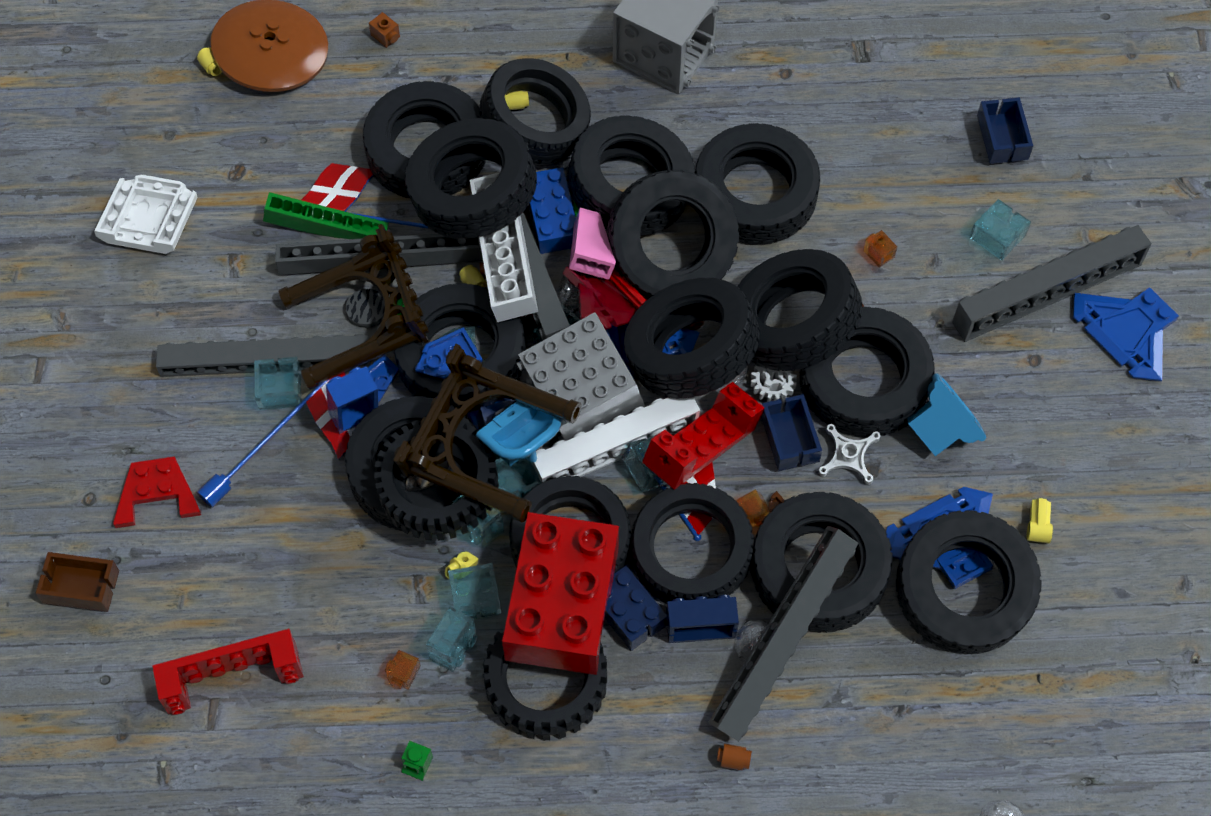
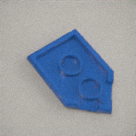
[415,327,483,379]

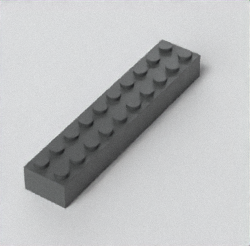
[952,225,1152,342]

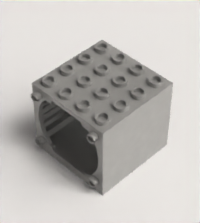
[613,0,720,95]
[517,312,645,441]

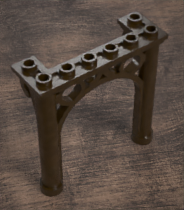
[278,224,429,390]
[394,344,582,523]

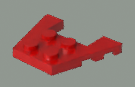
[113,456,201,528]

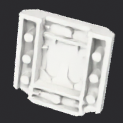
[94,175,198,254]

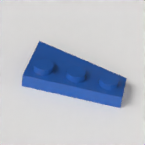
[368,354,399,404]

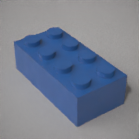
[529,167,576,254]
[326,366,378,434]

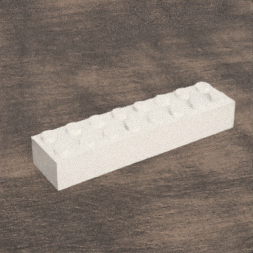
[470,172,538,322]
[531,398,700,485]

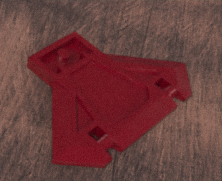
[563,266,651,330]

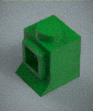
[401,741,433,781]

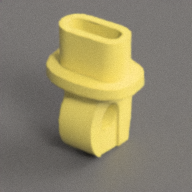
[445,552,479,579]

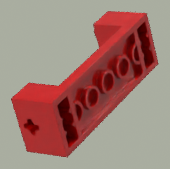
[642,382,764,490]
[152,628,304,715]

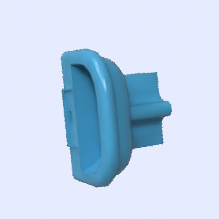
[907,373,986,456]
[476,402,562,466]

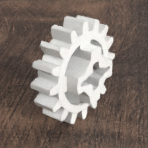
[750,366,797,402]

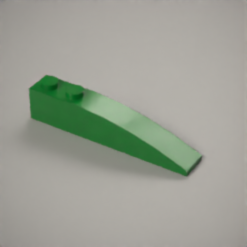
[263,192,389,239]

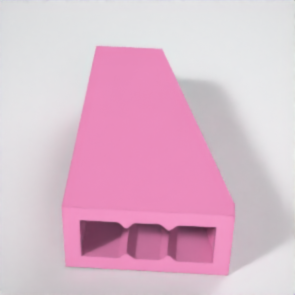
[569,208,616,280]

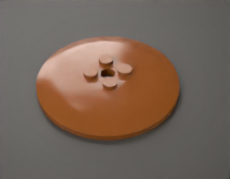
[211,0,328,92]

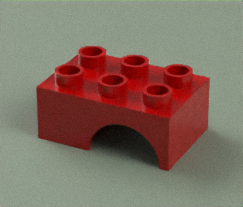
[502,512,619,675]

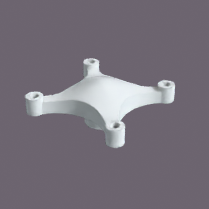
[819,424,880,485]

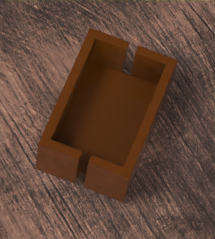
[35,552,120,612]

